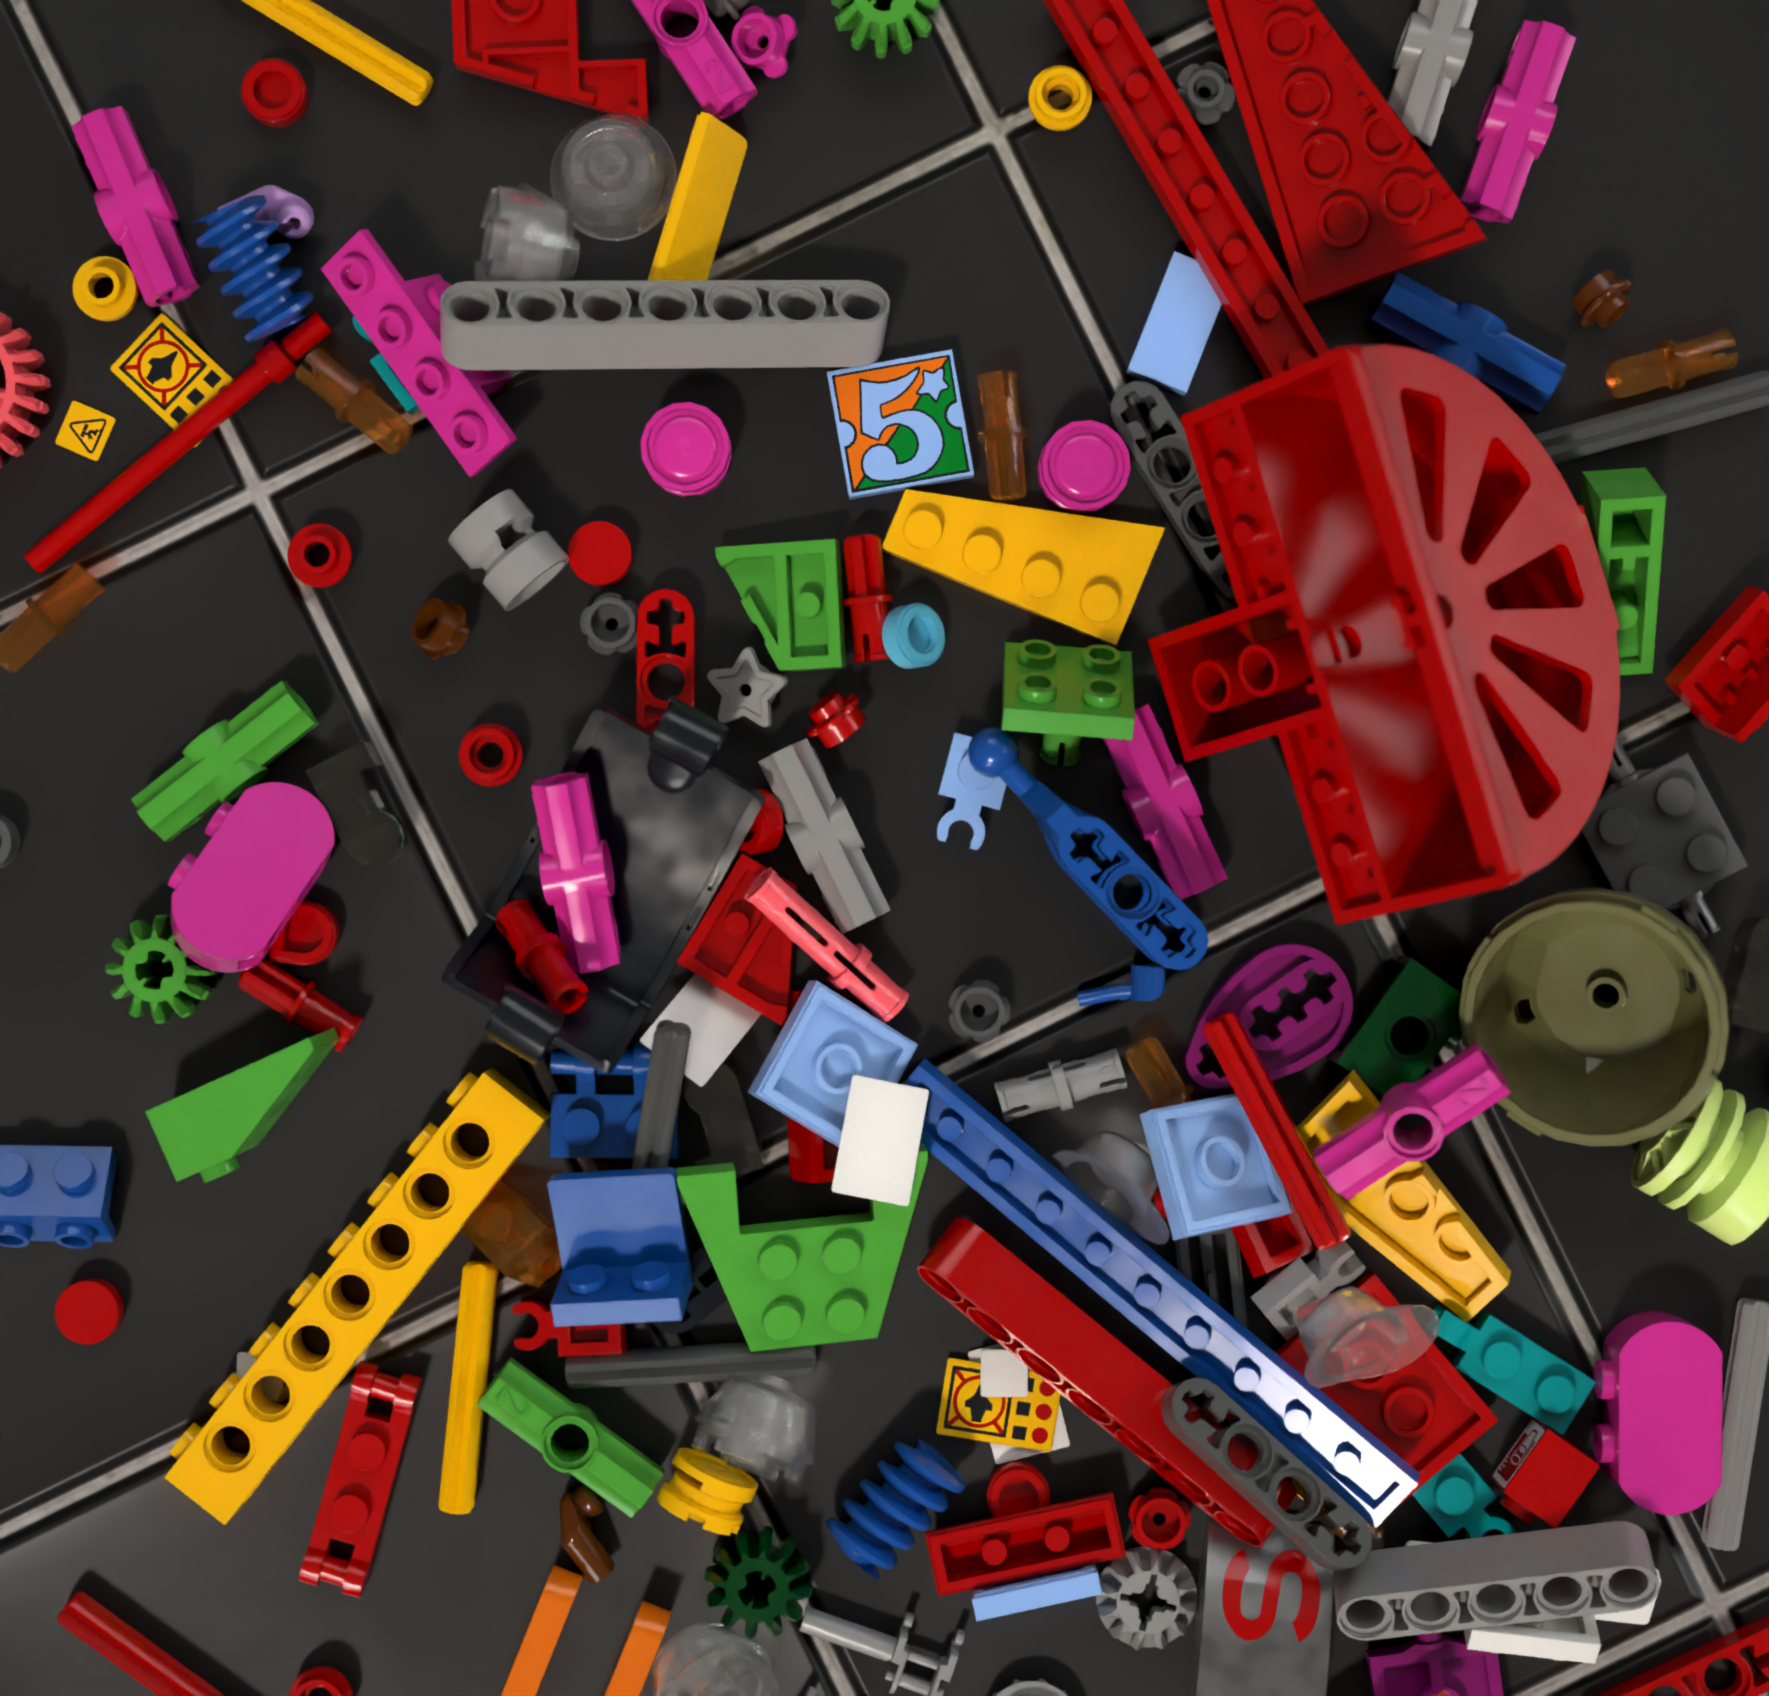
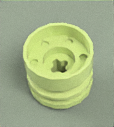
[1630,1079,1769,1245]

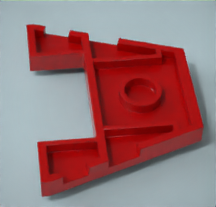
[451,0,650,123]

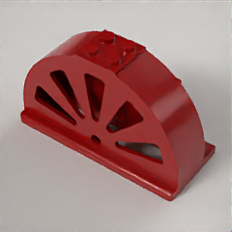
[1148,344,1621,925]

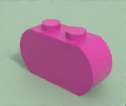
[168,782,335,973]
[1593,1311,1723,1515]

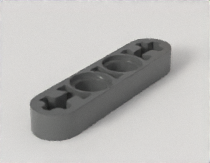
[1108,381,1237,602]
[1161,1377,1372,1570]

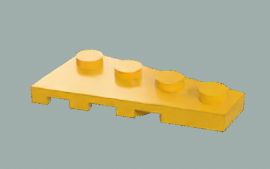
[882,489,1165,647]
[1297,1069,1511,1322]

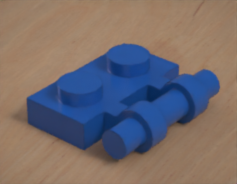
[550,1043,680,1159]

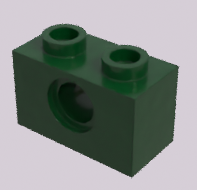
[1327,955,1462,1098]

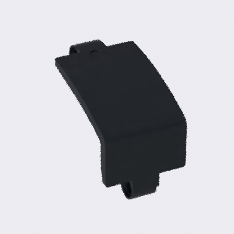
[442,695,765,1074]

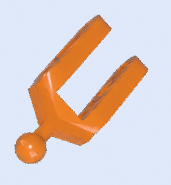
[501,1565,672,1696]

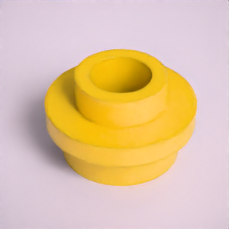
[1028,65,1092,131]
[73,256,139,322]

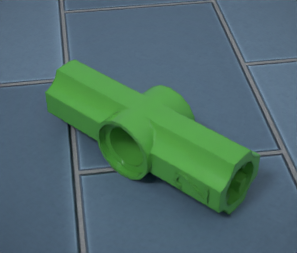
[131,681,319,842]
[476,1357,665,1518]

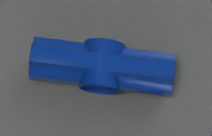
[1368,273,1566,416]

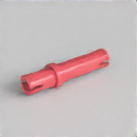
[743,868,909,1023]

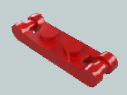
[298,1361,423,1598]

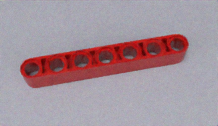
[917,1217,1297,1547]

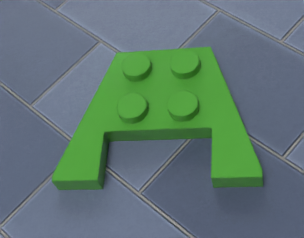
[675,1143,928,1352]

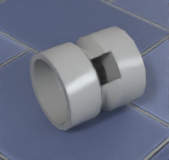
[448,489,569,611]

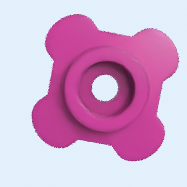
[731,6,798,79]

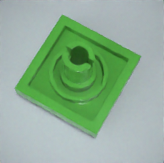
[1002,639,1135,766]

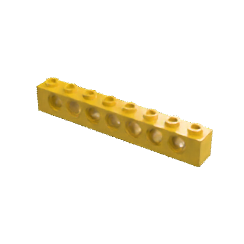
[164,1067,551,1525]

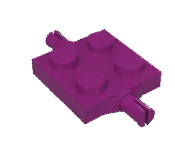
[1365,1632,1504,1696]

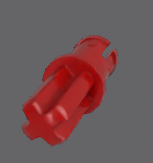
[843,534,894,663]
[238,958,364,1053]

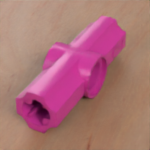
[631,0,758,120]
[1459,20,1576,224]
[71,106,201,308]
[1102,704,1228,900]
[531,772,622,974]
[1313,1042,1511,1200]

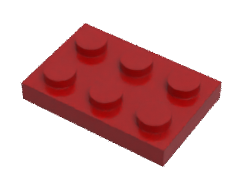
[1275,1270,1499,1503]

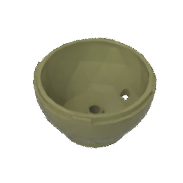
[1459,888,1729,1146]

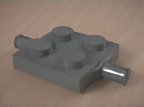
[1580,737,1748,940]

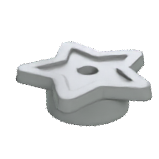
[707,646,788,728]

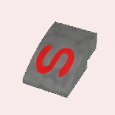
[1189,1514,1334,1696]

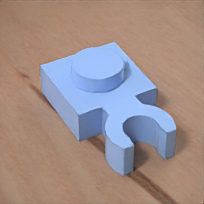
[937,732,1006,850]

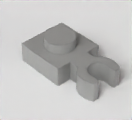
[1250,1241,1366,1341]

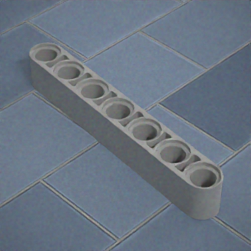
[440,280,890,370]

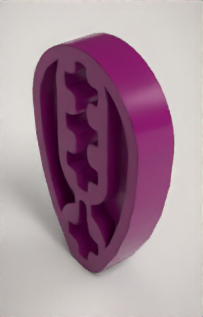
[1183,943,1353,1089]

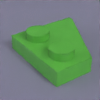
[715,539,847,672]

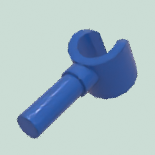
[1077,964,1166,1007]

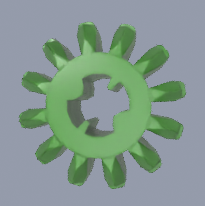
[831,0,939,59]
[104,914,219,1024]

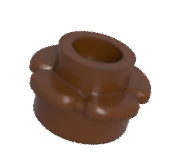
[1571,269,1632,329]
[411,598,470,660]

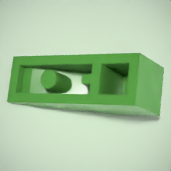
[1580,467,1666,676]
[145,1028,339,1183]

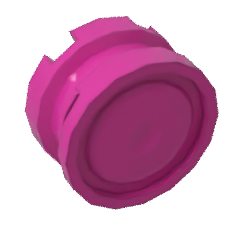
[640,402,732,497]
[1037,420,1131,514]

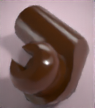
[559,1483,615,1583]

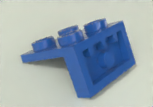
[547,1167,694,1327]

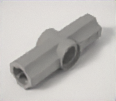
[1387,0,1478,152]
[758,738,891,934]

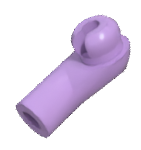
[217,185,315,239]

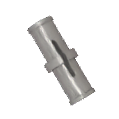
[994,1048,1128,1123]

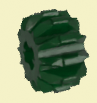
[704,1526,813,1639]

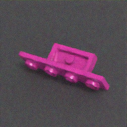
[321,228,518,478]

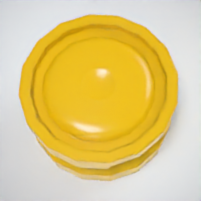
[656,1448,758,1536]

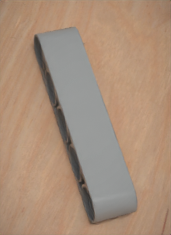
[1333,1521,1660,1641]

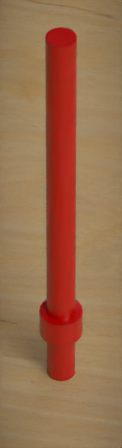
[23,311,333,574]

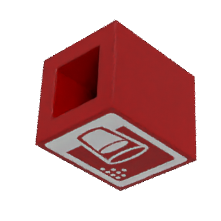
[1490,1417,1600,1528]

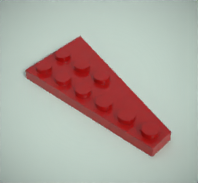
[1207,0,1489,306]

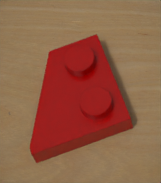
[676,853,798,1026]

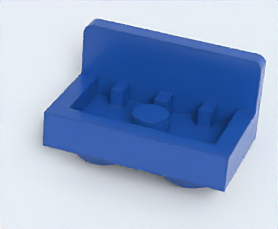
[0,1145,118,1249]

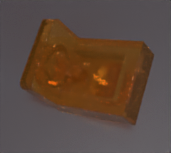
[460,1180,562,1287]

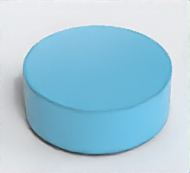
[882,603,945,669]

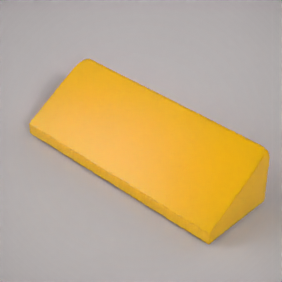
[648,112,747,280]

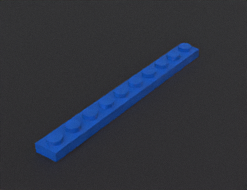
[904,1058,1420,1527]

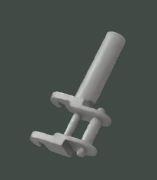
[799,1606,965,1696]

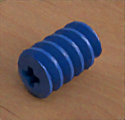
[191,195,315,343]
[825,1438,966,1579]

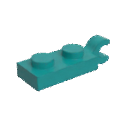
[1423,1303,1596,1435]

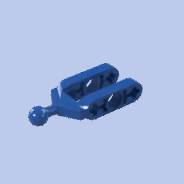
[968,727,1208,970]

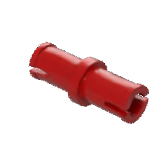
[495,899,589,1014]

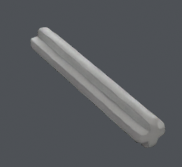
[1701,1298,1769,1551]

